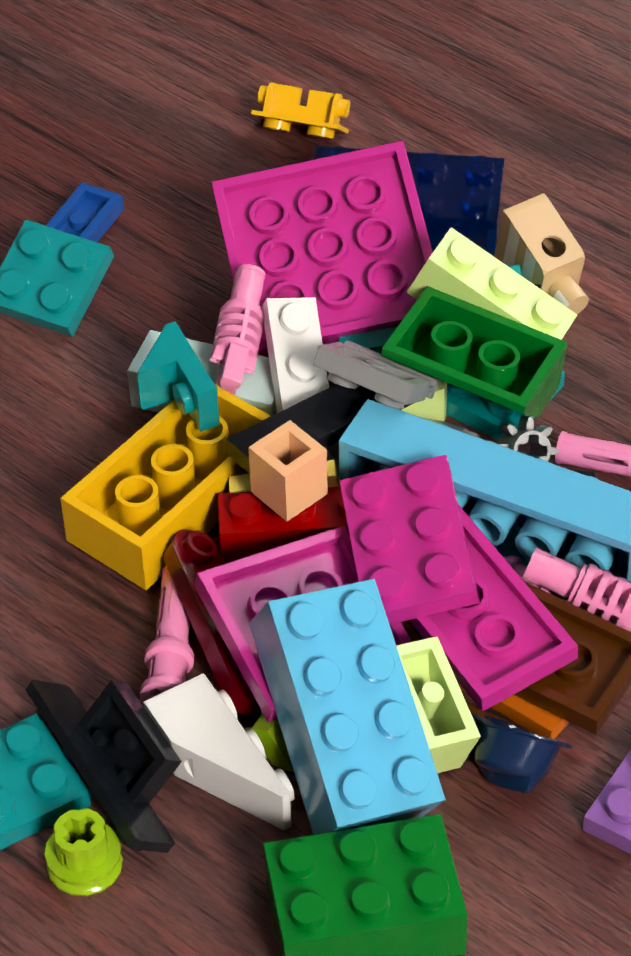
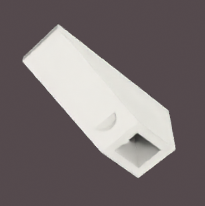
[144,673,295,830]

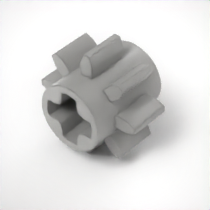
[495,415,559,462]

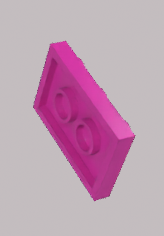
[339,454,480,625]

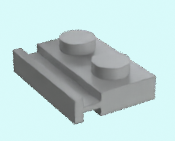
[313,340,439,409]

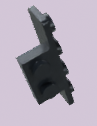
[25,680,182,853]

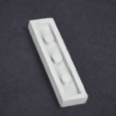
[262,297,339,477]

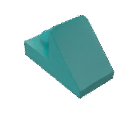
[137,321,220,432]

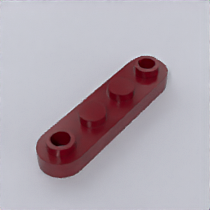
[164,530,262,717]

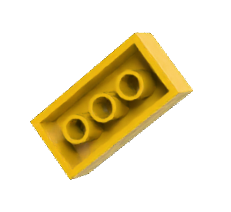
[60,384,271,590]

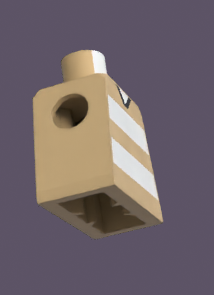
[494,193,589,314]

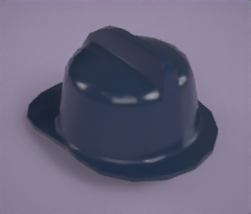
[466,702,573,793]

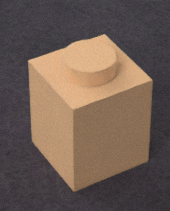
[248,420,328,521]

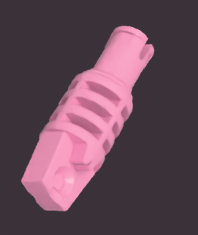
[210,264,266,395]
[522,547,631,632]

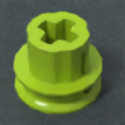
[44,808,123,896]

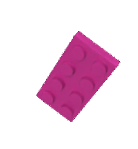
[409,504,578,712]

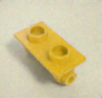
[251,82,350,140]

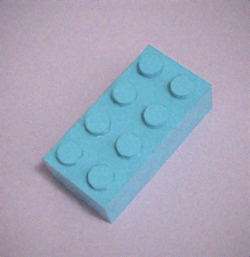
[249,579,446,835]

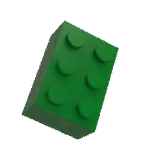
[263,814,468,956]

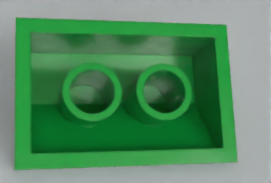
[381,286,568,418]

